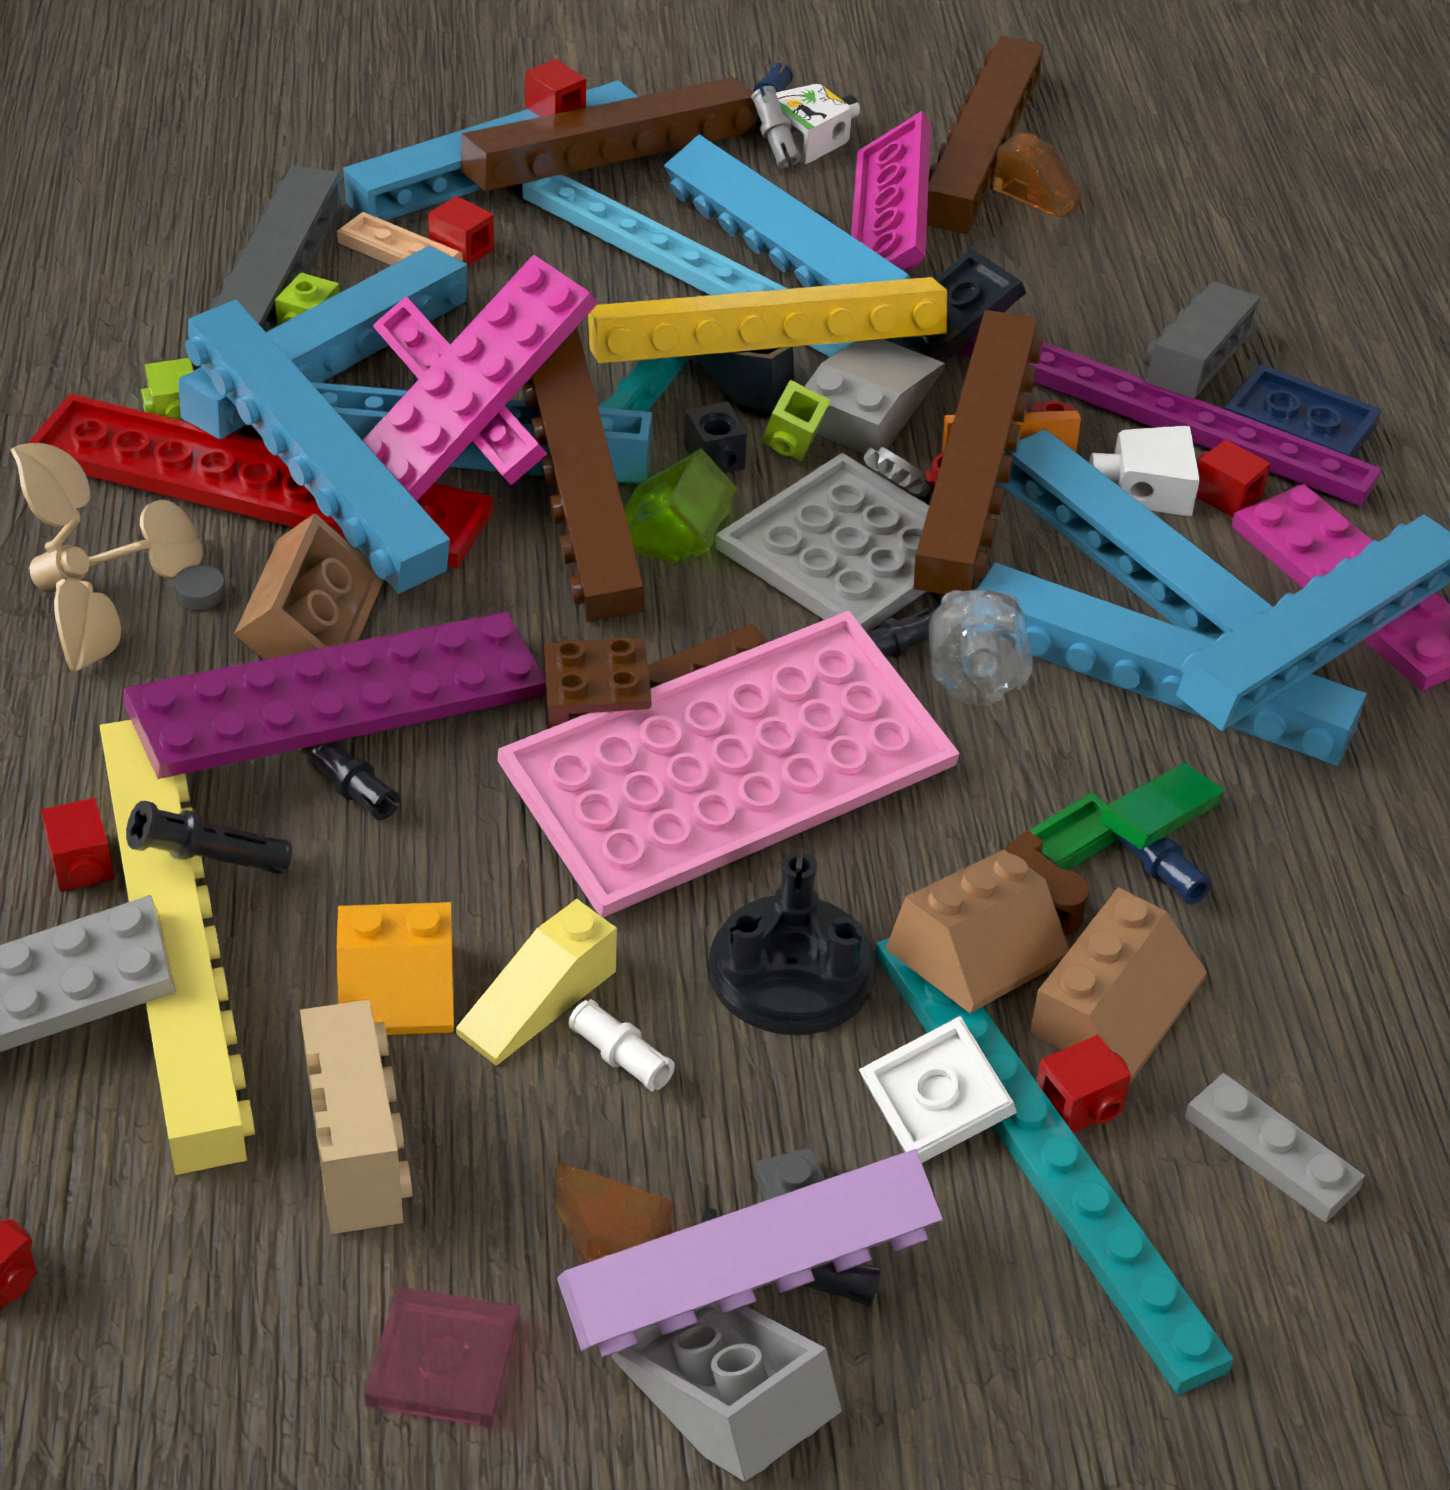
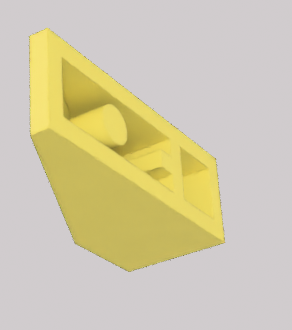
[456,898,617,1066]

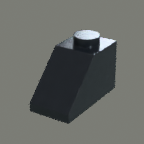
[694,347,794,413]

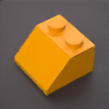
[337,902,454,1035]

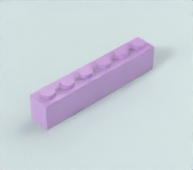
[557,1149,943,1357]

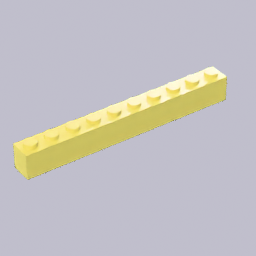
[100,720,255,1175]

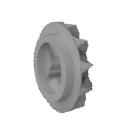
[864,447,932,497]

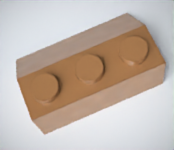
[234,513,383,660]
[886,849,1069,1013]
[1030,887,1207,1085]

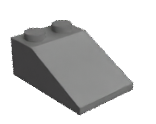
[804,339,945,454]
[611,1303,842,1482]

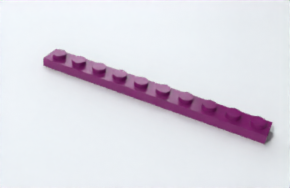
[958,335,1382,506]

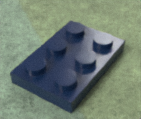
[1224,364,1382,457]

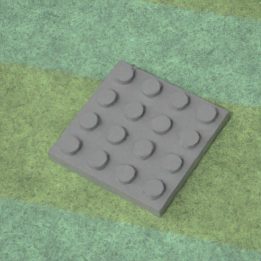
[715,453,929,633]

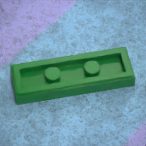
[1099,763,1226,850]

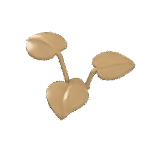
[10,443,203,672]

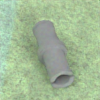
[751,86,801,169]

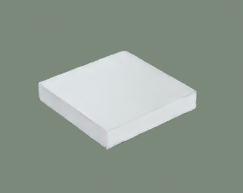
[859,1016,1017,1163]

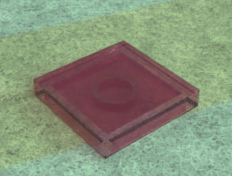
[365,1286,520,1428]

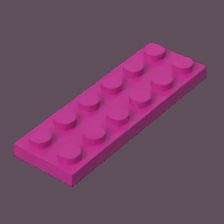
[851,111,931,271]
[362,255,598,502]
[1231,484,1450,691]

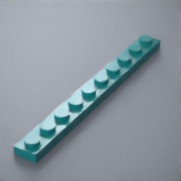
[875,938,1234,1396]

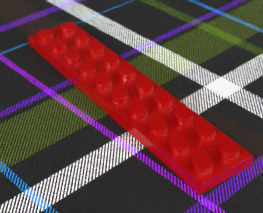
[28,393,494,569]

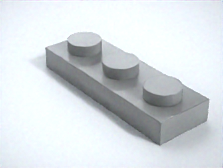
[1185,1073,1365,1223]

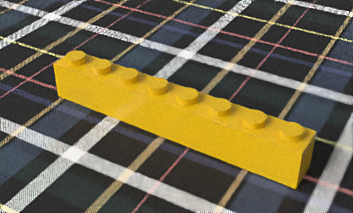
[588,277,947,364]

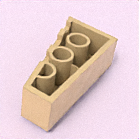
[300,1000,413,1235]

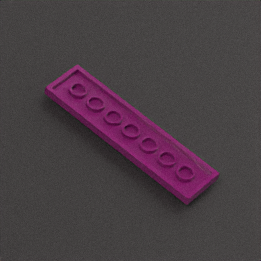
[123,612,546,779]

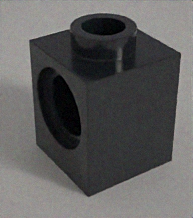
[684,401,747,478]

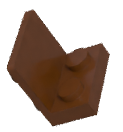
[544,637,652,728]

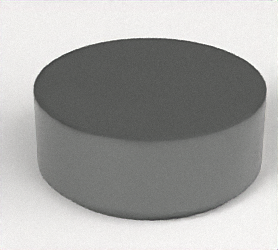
[174,565,225,611]

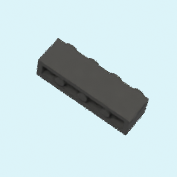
[1144,281,1260,399]

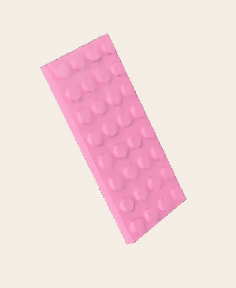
[497,610,960,918]

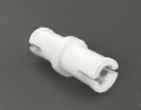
[569,999,675,1091]

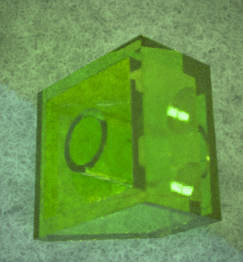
[624,448,737,563]

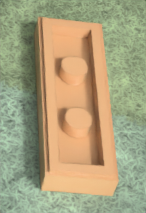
[337,212,463,266]

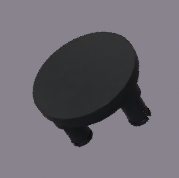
[709,852,875,1035]

